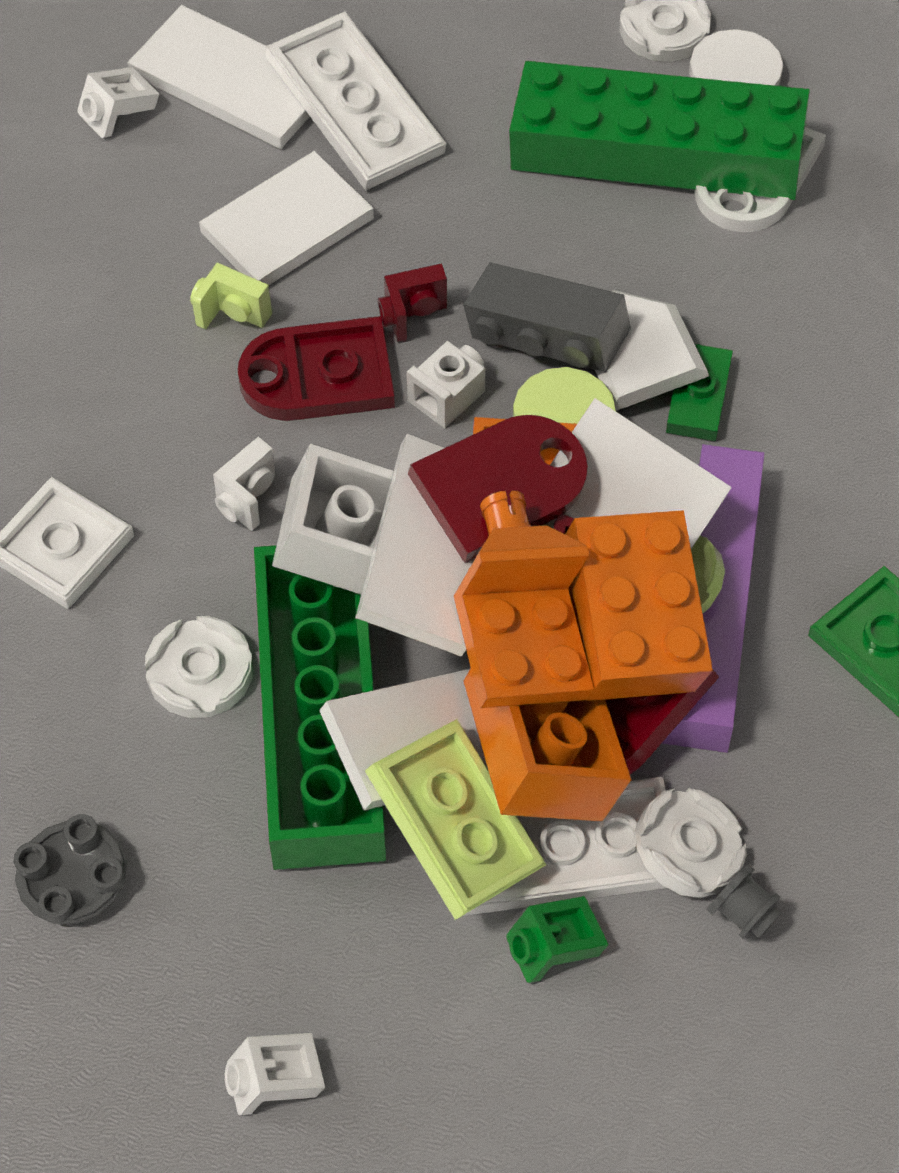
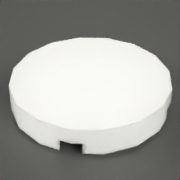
[619,0,711,62]
[689,29,783,86]
[145,616,253,718]
[635,788,747,898]

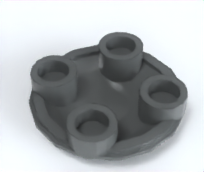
[13,814,127,924]

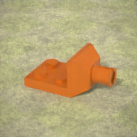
[454,490,594,708]

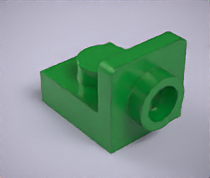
[506,896,609,983]

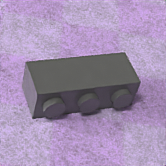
[463,262,631,372]

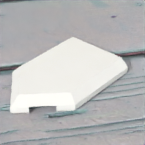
[594,290,709,411]

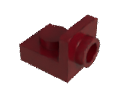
[377,263,447,342]

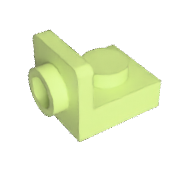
[190,263,272,329]

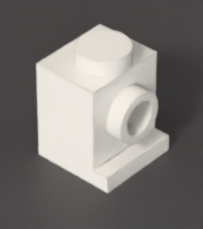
[407,341,485,428]

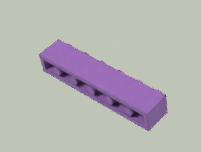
[662,444,765,753]

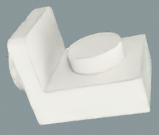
[78,67,159,138]
[213,437,275,531]
[225,1033,325,1115]

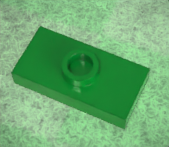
[666,344,733,441]

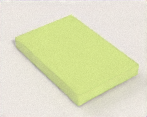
[365,719,547,920]

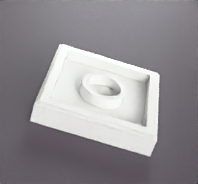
[0,477,134,610]

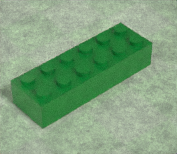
[509,61,810,200]
[254,545,386,870]

